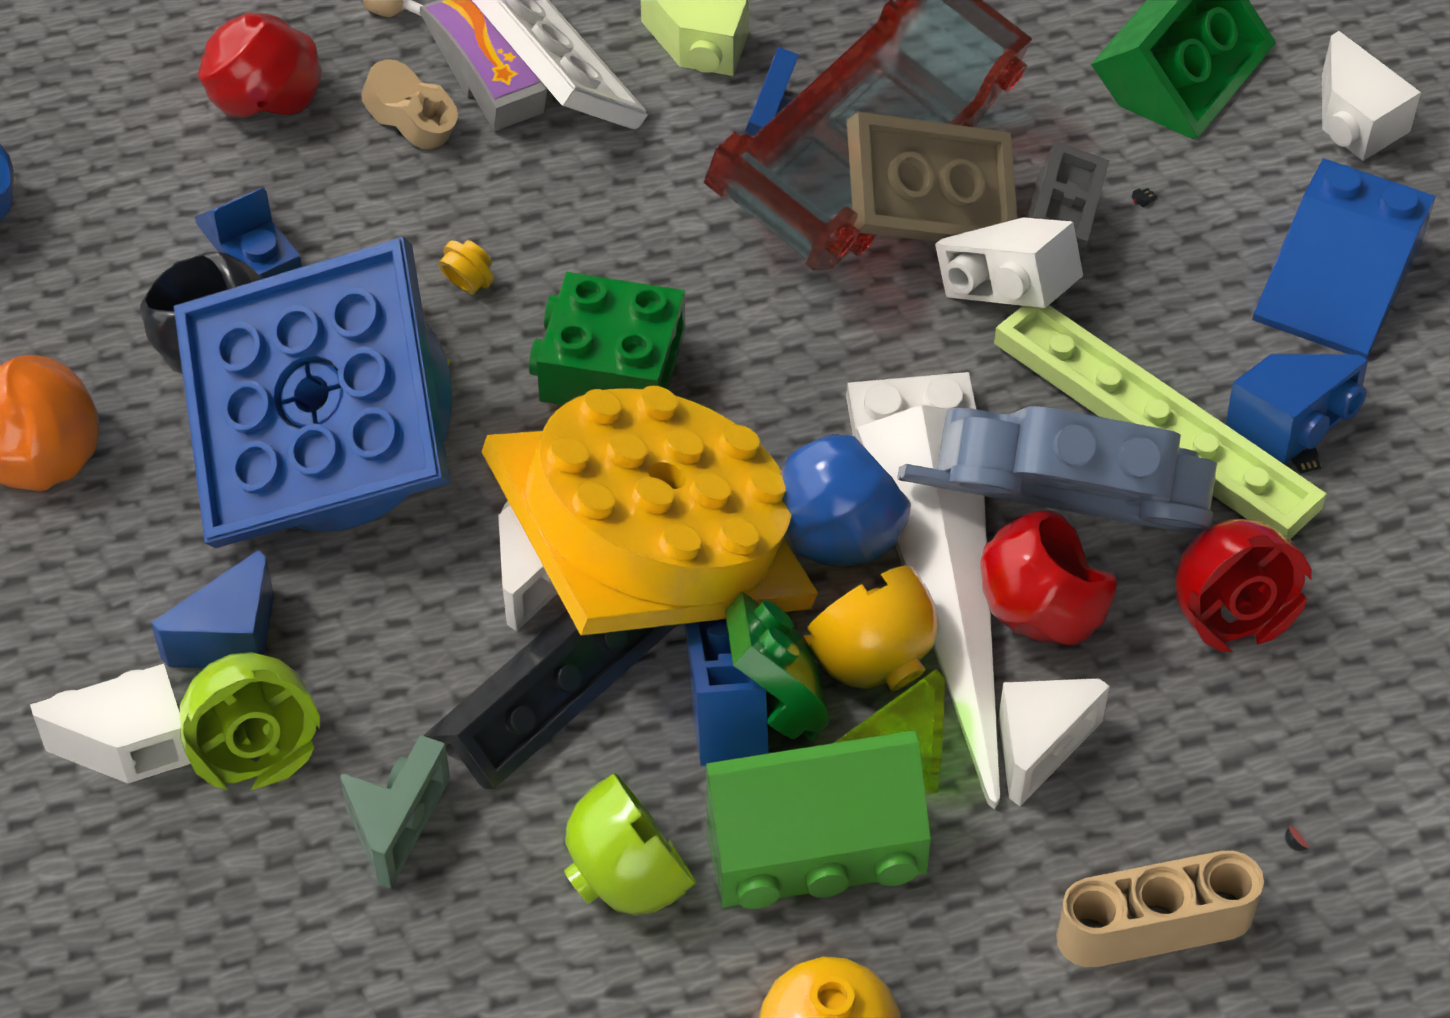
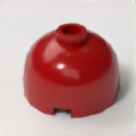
[1176,519,1312,652]

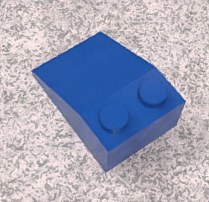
[1252,158,1436,359]

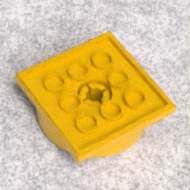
[481,386,818,635]

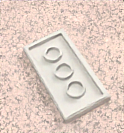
[472,0,648,130]

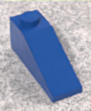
[684,619,769,766]

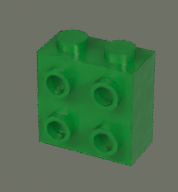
[529,272,685,405]

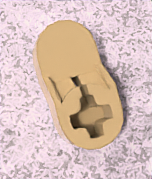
[361,59,458,150]

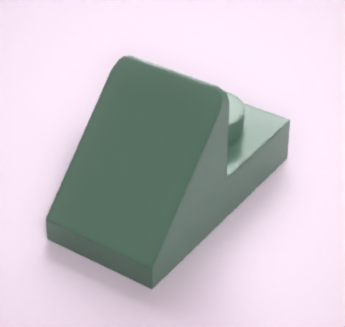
[340,735,450,889]

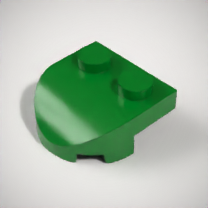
[725,591,829,742]

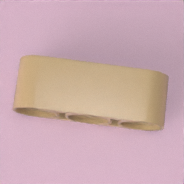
[1056,850,1264,967]

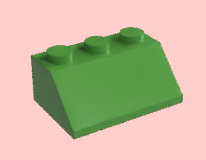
[706,730,931,909]

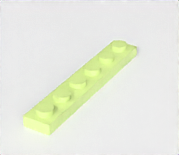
[994,305,1327,539]

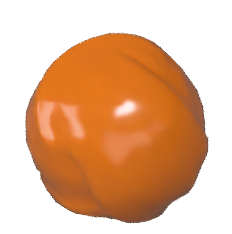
[0,355,99,492]

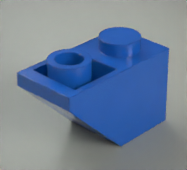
[1226,354,1368,465]

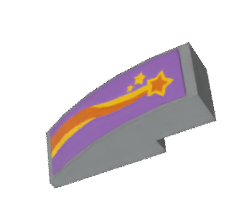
[420,0,547,132]

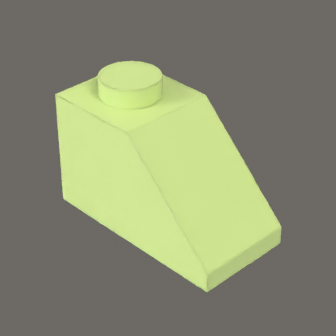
[641,0,749,76]

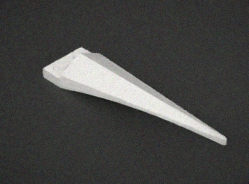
[846,372,1000,810]

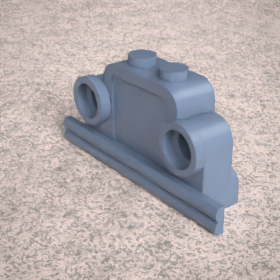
[897,406,1220,535]

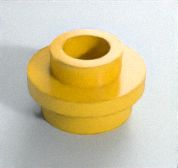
[438,240,494,295]

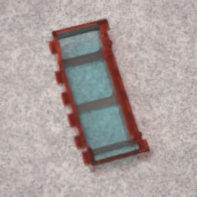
[703,0,1032,271]

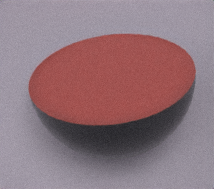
[1285,826,1309,851]

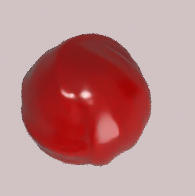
[198,12,322,118]
[980,510,1117,645]

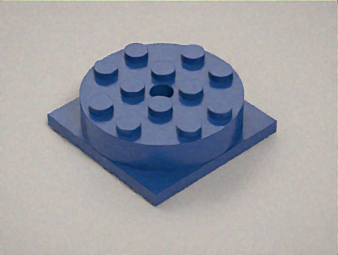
[174,237,453,548]

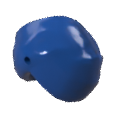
[780,434,911,567]

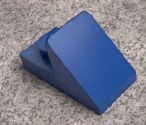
[195,187,302,279]

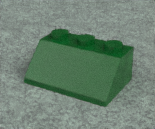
[1091,0,1276,139]

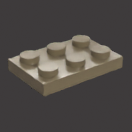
[847,112,1018,242]

